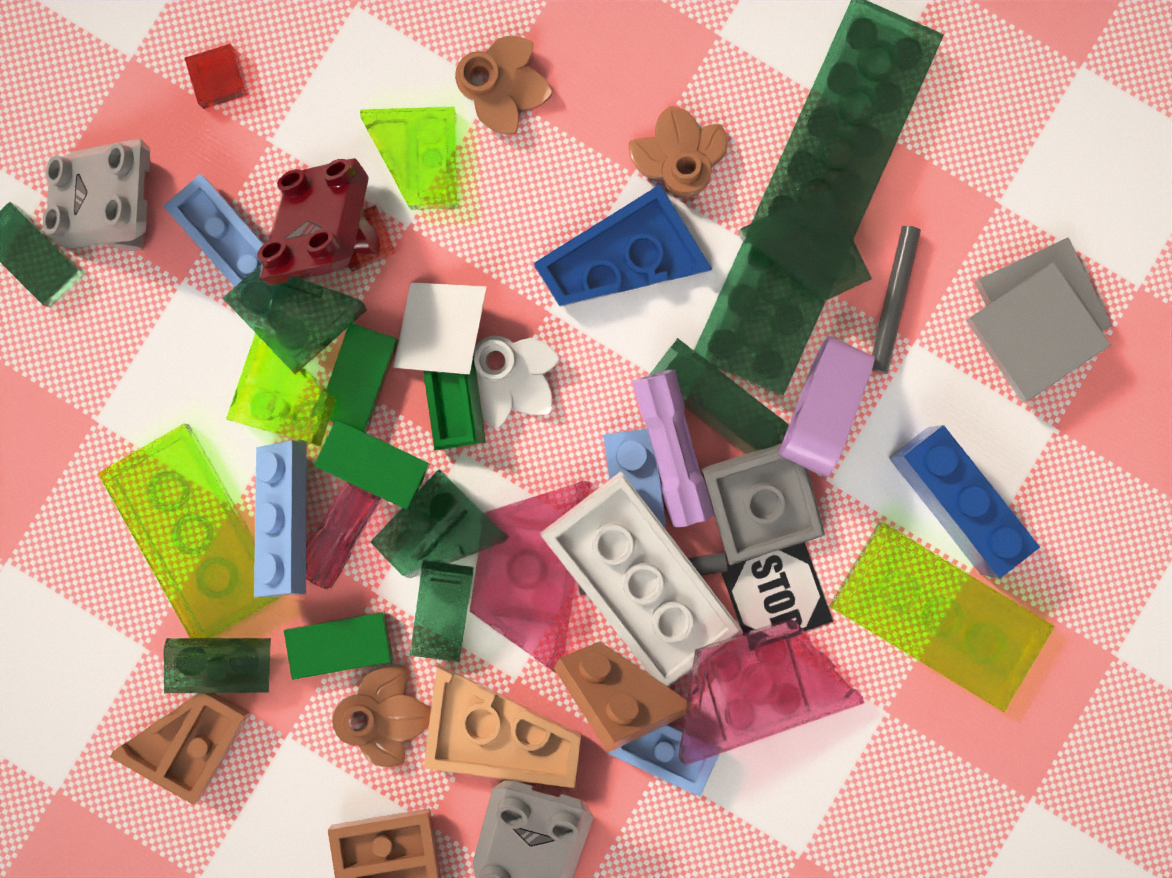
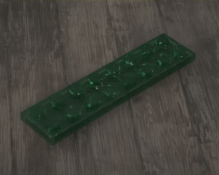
[691,0,944,397]

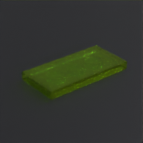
[97,423,284,647]
[828,522,1055,713]

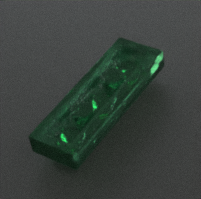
[649,338,789,455]

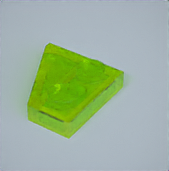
[360,106,459,210]
[226,329,336,447]

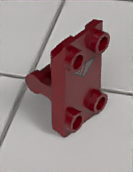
[257,158,380,285]

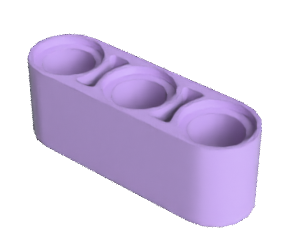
[778,336,875,478]

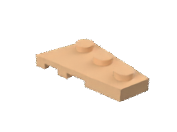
[423,664,581,788]

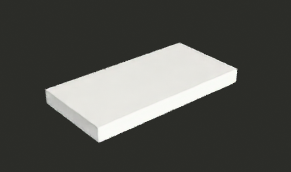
[540,471,742,687]

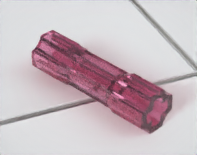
[306,482,382,590]

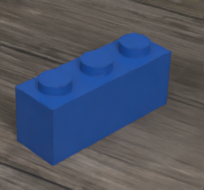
[889,425,1040,579]

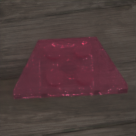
[469,481,591,672]
[678,619,865,765]

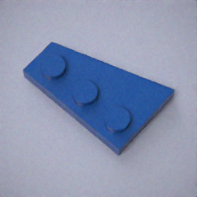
[533,184,712,307]

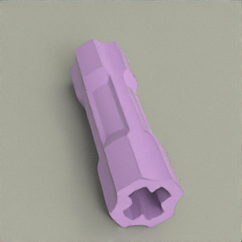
[632,369,715,528]

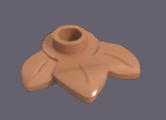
[455,36,552,135]
[629,106,728,198]
[332,665,431,767]

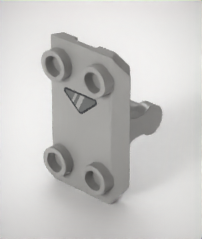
[43,138,150,251]
[472,780,594,878]

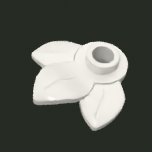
[474,336,560,429]

